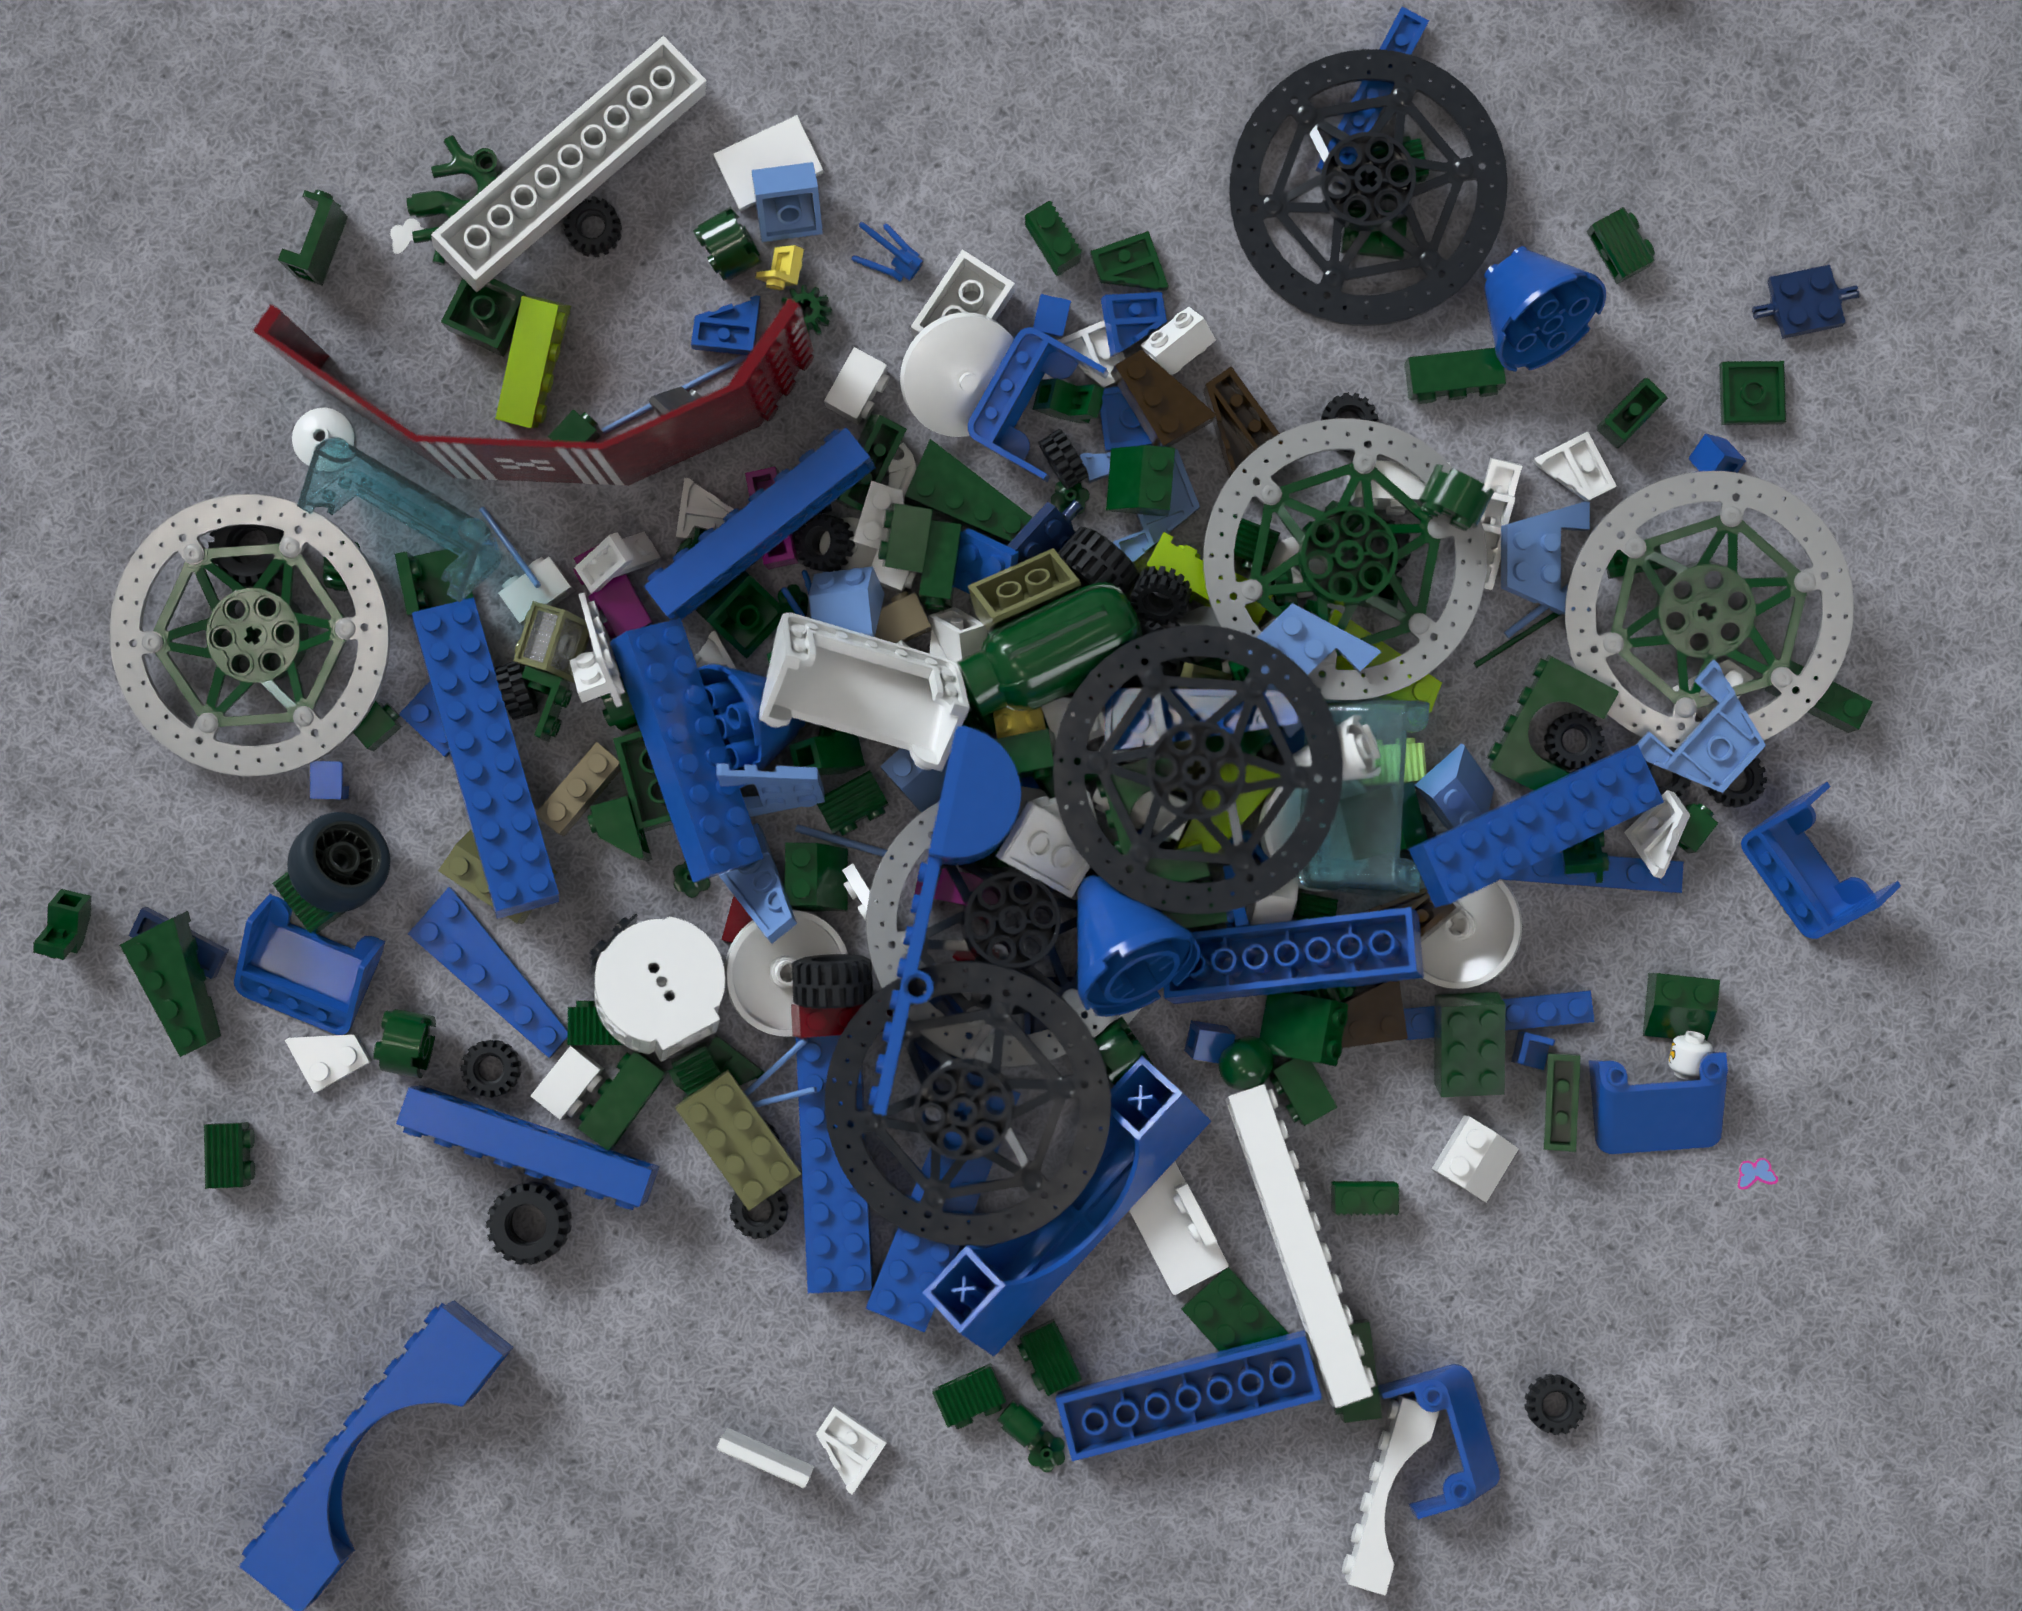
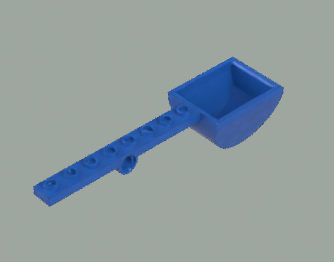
[868,726,1021,1116]

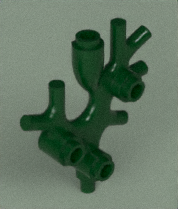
[406,135,502,265]

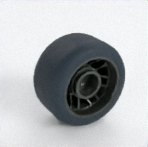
[287,812,390,912]

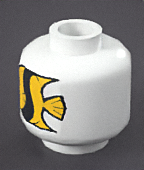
[1668,1031,1713,1081]

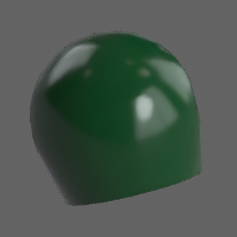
[1218,1036,1274,1090]

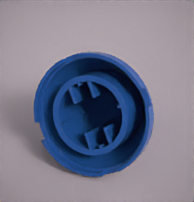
[1077,875,1200,1017]

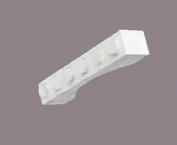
[1342,1394,1439,1596]

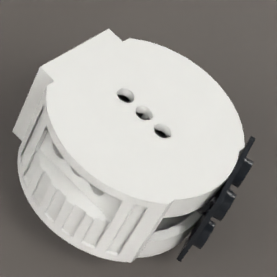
[589,913,725,1062]

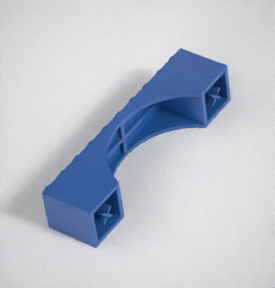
[923,1056,1211,1357]
[239,1300,513,1611]

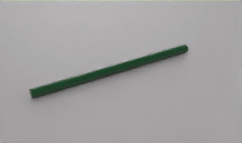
[1473,612,1562,668]

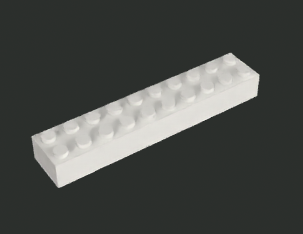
[431,36,707,292]
[1225,1084,1375,1408]

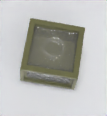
[513,601,590,683]

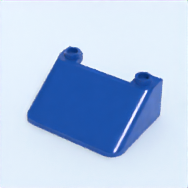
[234,894,385,1035]
[1589,1051,1728,1154]

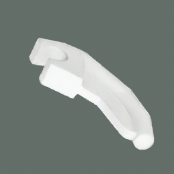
[888,442,917,502]

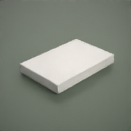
[713,115,824,212]
[996,801,1101,898]
[717,1428,814,1488]

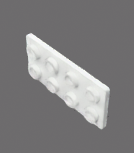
[569,592,625,707]
[1129,1161,1229,1295]

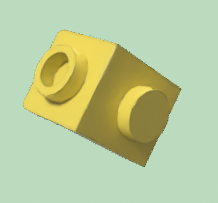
[756,245,804,290]
[993,707,1046,738]

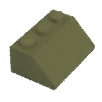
[968,548,1080,631]
[438,829,558,924]

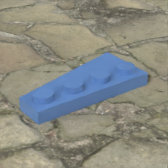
[719,823,797,944]

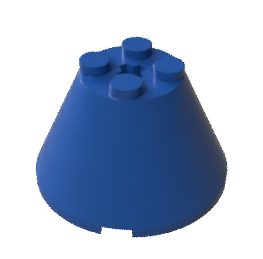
[1484,246,1606,372]
[698,664,805,788]

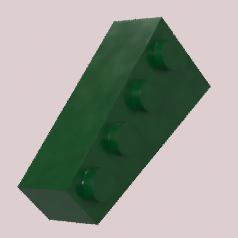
[905,439,1032,546]
[120,911,221,1057]

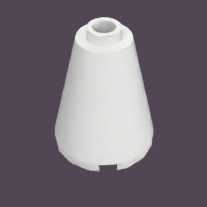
[1292,715,1381,782]

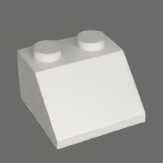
[1432,1115,1519,1202]

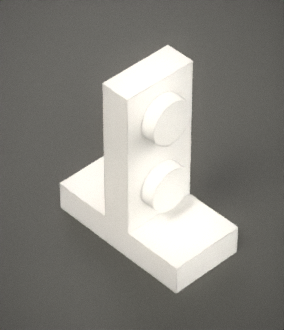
[574,532,661,594]

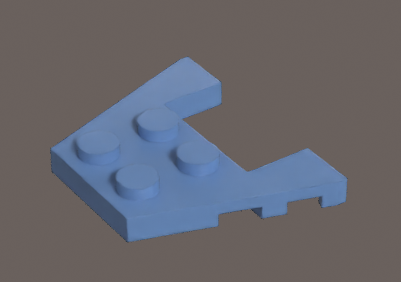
[1079,449,1200,563]
[1501,501,1590,615]
[1248,603,1381,738]
[1636,660,1766,793]
[716,764,825,817]

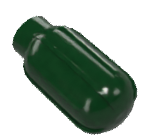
[957,583,1143,717]

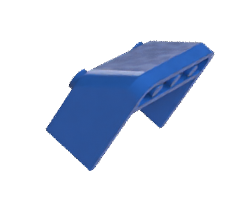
[968,327,1109,482]
[1741,782,1901,939]
[1378,1364,1500,1519]

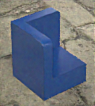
[1033,294,1071,337]
[1689,433,1746,473]
[310,760,349,799]
[1184,1020,1235,1063]
[1511,1032,1555,1070]

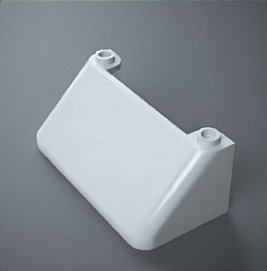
[759,613,970,772]

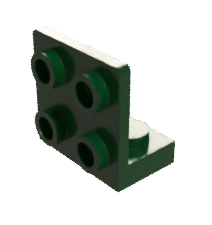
[394,546,475,619]
[522,665,573,742]

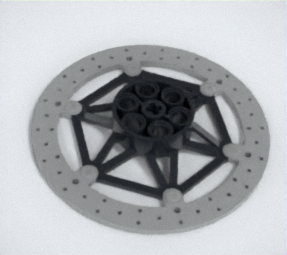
[866,786,1128,1067]

